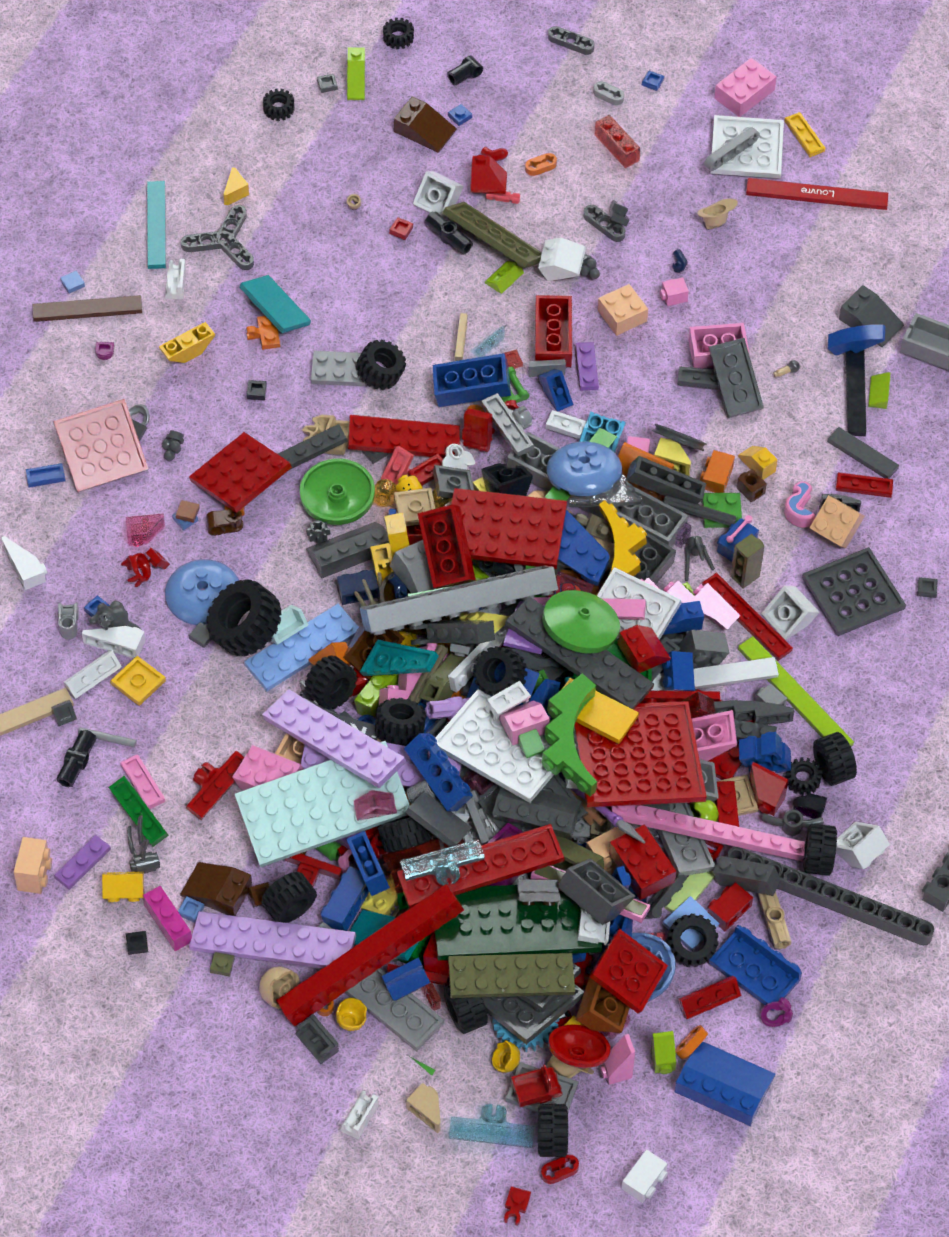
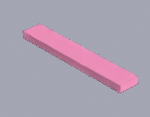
[534,597,646,620]

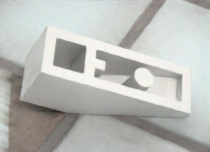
[1,536,47,590]
[82,626,146,659]

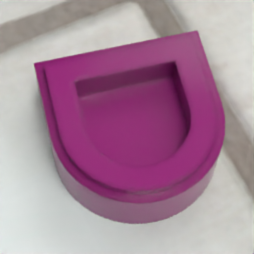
[95,342,115,360]

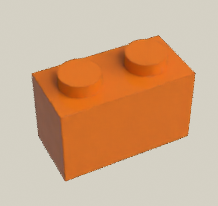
[700,450,735,493]

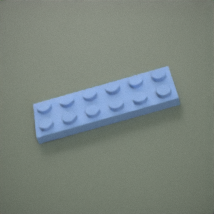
[244,603,359,692]

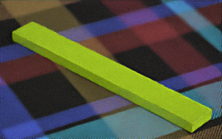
[738,636,854,747]

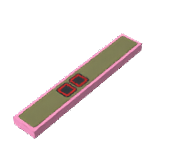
[530,866,650,923]

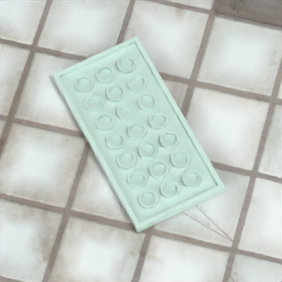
[235,741,410,867]

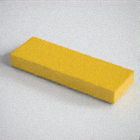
[784,112,826,157]

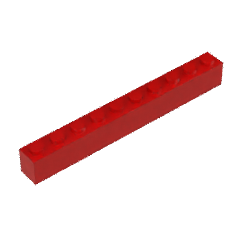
[277,884,464,1027]

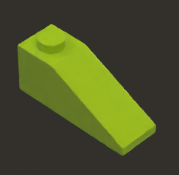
[347,47,365,100]

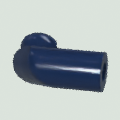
[672,249,688,273]
[388,573,407,599]

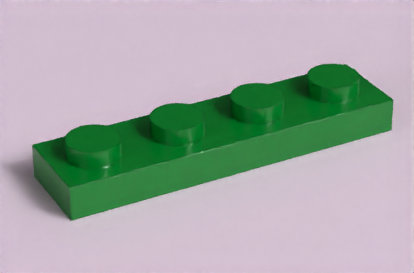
[108,776,169,847]

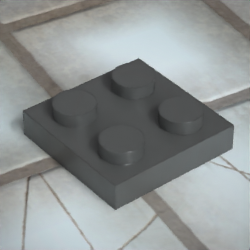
[433,465,474,498]

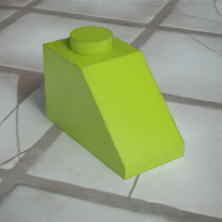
[650,1031,676,1074]

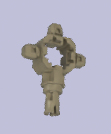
[575,512,615,544]

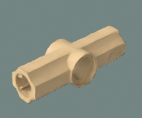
[758,892,792,950]

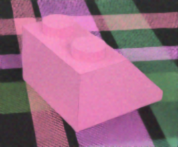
[499,701,549,745]

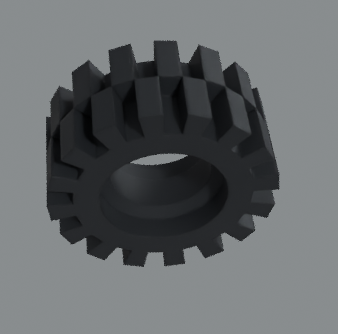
[383,17,414,49]
[263,88,295,121]
[785,757,822,796]

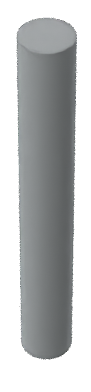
[78,727,137,748]

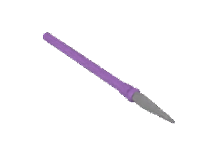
[558,772,645,843]

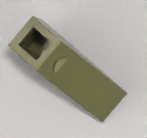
[419,652,466,704]

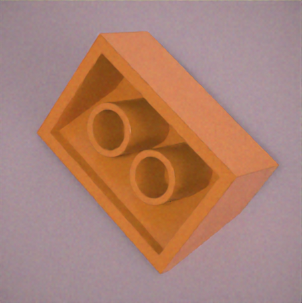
[618,442,674,501]

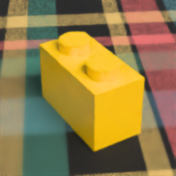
[102,871,145,902]

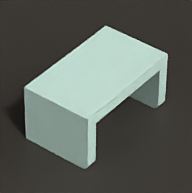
[271,605,308,645]

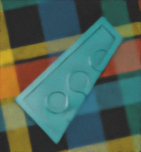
[360,639,439,676]

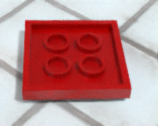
[589,929,668,1014]

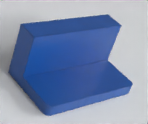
[382,958,430,1001]

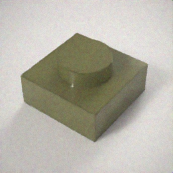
[210,952,235,977]

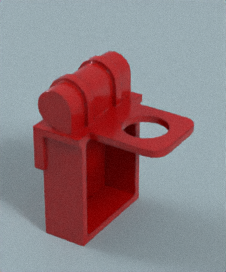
[462,408,495,452]
[511,1064,563,1108]

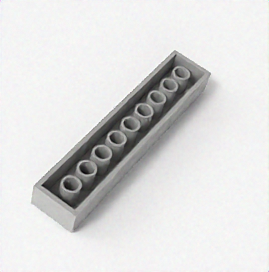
[507,432,688,547]
[360,565,558,635]

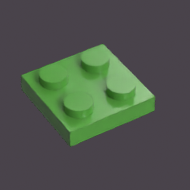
[703,493,742,528]

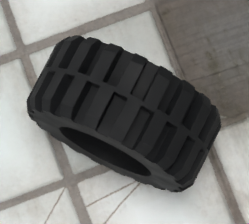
[206,579,282,656]

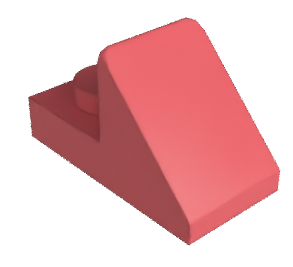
[381,446,414,488]

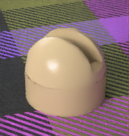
[347,194,361,210]

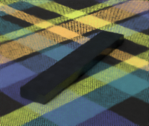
[846,350,866,436]

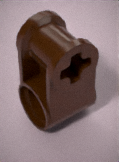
[206,509,244,536]

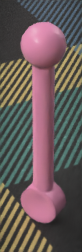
[726,515,752,543]

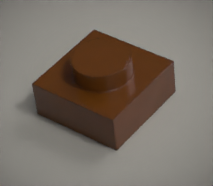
[248,882,270,907]

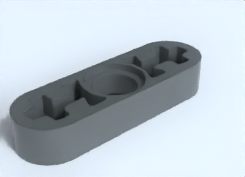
[548,26,595,55]
[583,205,626,242]

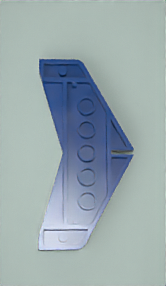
[558,510,610,586]

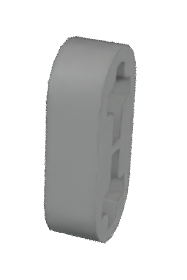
[594,81,624,105]

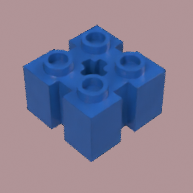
[739,732,791,773]

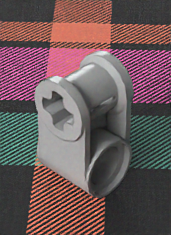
[58,603,79,639]

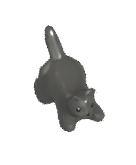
[89,601,142,630]

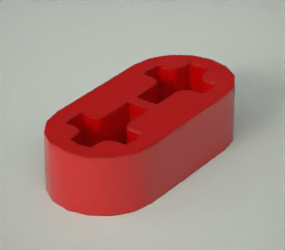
[541,1155,579,1184]

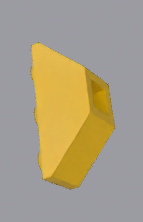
[159,322,215,363]

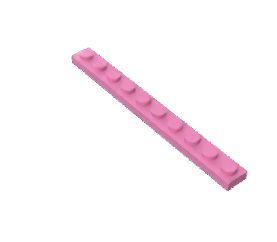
[610,805,805,861]

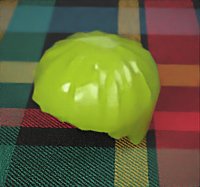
[689,800,719,822]

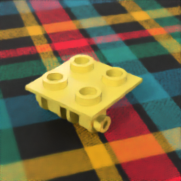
[360,879,401,916]

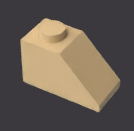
[406,1083,441,1133]

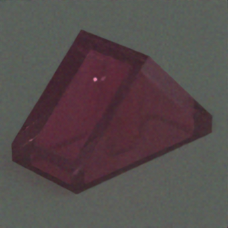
[354,790,397,821]

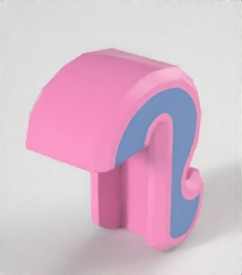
[784,481,815,528]

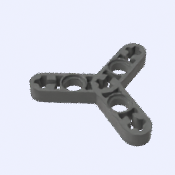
[181,205,254,270]

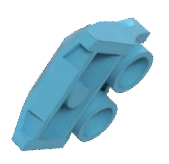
[579,411,626,452]

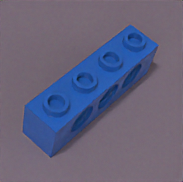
[404,733,473,811]

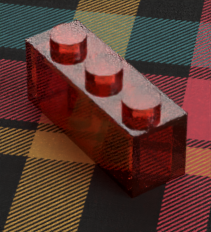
[595,114,640,168]

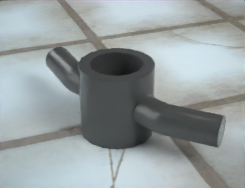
[762,810,824,836]

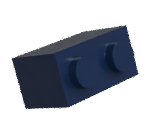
[337,569,379,605]

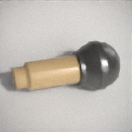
[773,360,800,378]

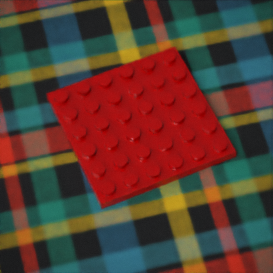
[574,701,707,807]

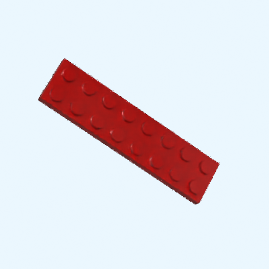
[397,824,564,909]

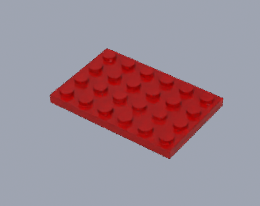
[451,488,567,569]

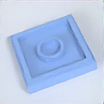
[662,896,720,952]

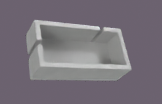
[900,313,949,370]

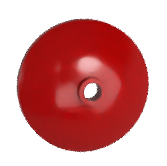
[548,1024,611,1068]

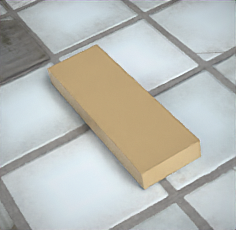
[455,313,468,361]

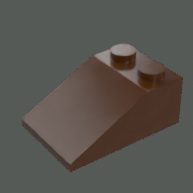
[394,96,457,153]
[343,623,405,681]
[180,862,252,916]

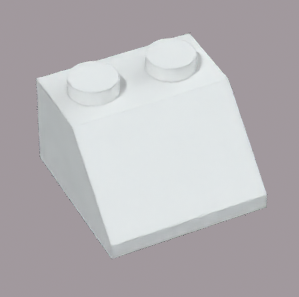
[413,171,464,218]
[538,238,586,281]
[761,585,820,640]
[836,822,890,869]

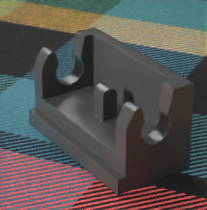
[296,1014,339,1064]

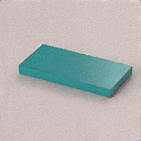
[239,275,311,333]
[350,910,419,961]

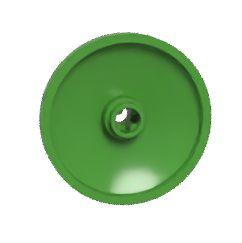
[300,458,375,525]
[542,590,620,653]

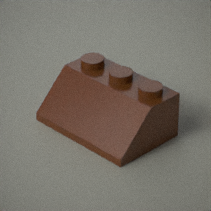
[575,969,630,1033]

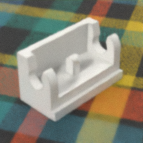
[165,259,186,299]
[486,681,531,721]
[340,1091,378,1140]

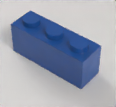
[346,831,390,896]
[321,866,369,931]

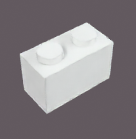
[622,1149,668,1203]

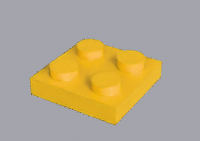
[110,656,166,706]

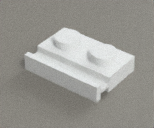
[578,909,610,945]

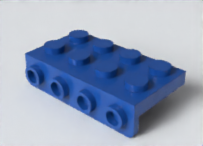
[709,925,802,1011]

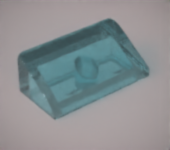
[470,326,505,357]

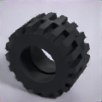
[356,339,406,390]
[473,646,528,696]
[304,655,357,710]
[375,698,426,746]
[813,732,857,786]
[378,816,433,853]
[803,823,837,876]
[261,872,317,923]
[666,913,719,967]
[444,984,488,1034]
[538,1104,568,1157]

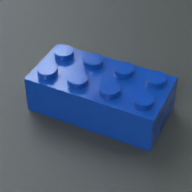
[432,353,511,407]

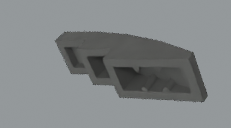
[712,700,795,725]

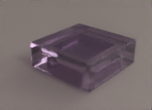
[675,522,692,548]

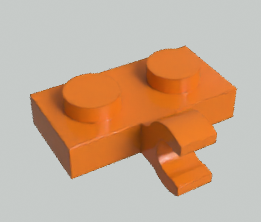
[246,316,280,350]

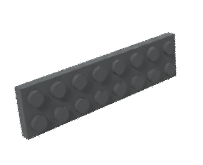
[505,596,654,710]

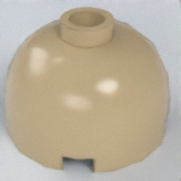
[259,966,300,1009]

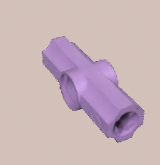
[425,697,470,720]

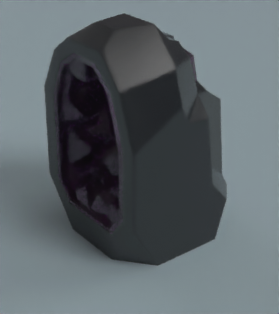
[792,793,827,819]

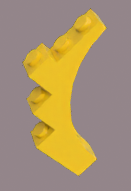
[596,500,647,596]

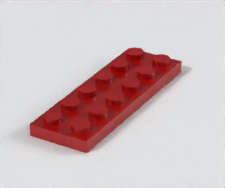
[348,415,460,459]

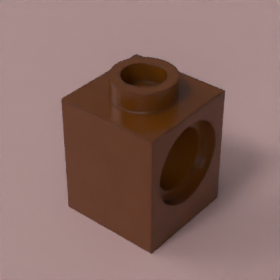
[737,469,767,503]

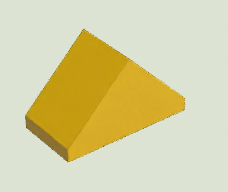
[223,167,249,205]

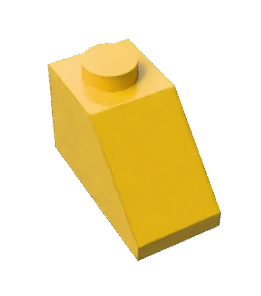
[738,446,778,480]

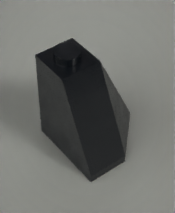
[481,463,533,496]

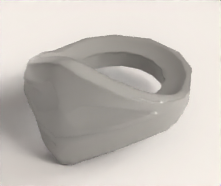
[129,404,150,426]

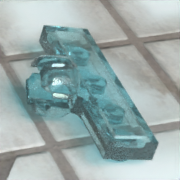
[400,840,485,886]
[449,1104,535,1148]

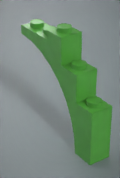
[541,673,597,797]

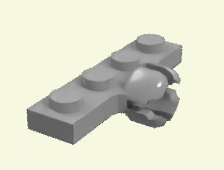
[481,393,534,457]

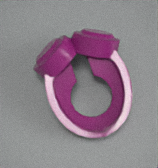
[760,997,793,1027]

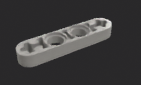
[704,127,760,171]

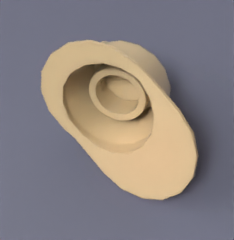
[697,198,738,230]
[547,1055,594,1078]

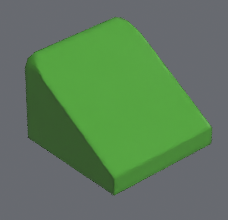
[518,729,545,758]

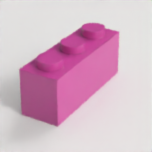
[143,886,192,951]

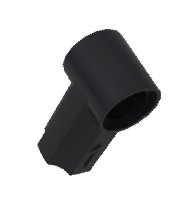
[447,55,484,85]

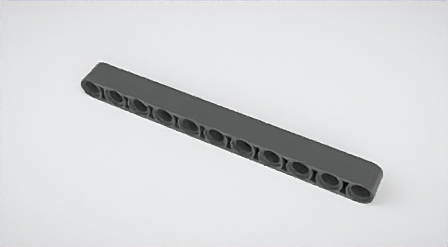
[727,847,934,946]

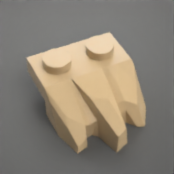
[302,415,349,455]

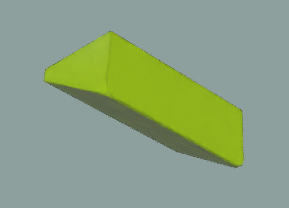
[485,260,524,294]
[868,372,891,409]

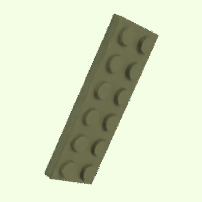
[443,202,542,268]
[448,953,575,998]

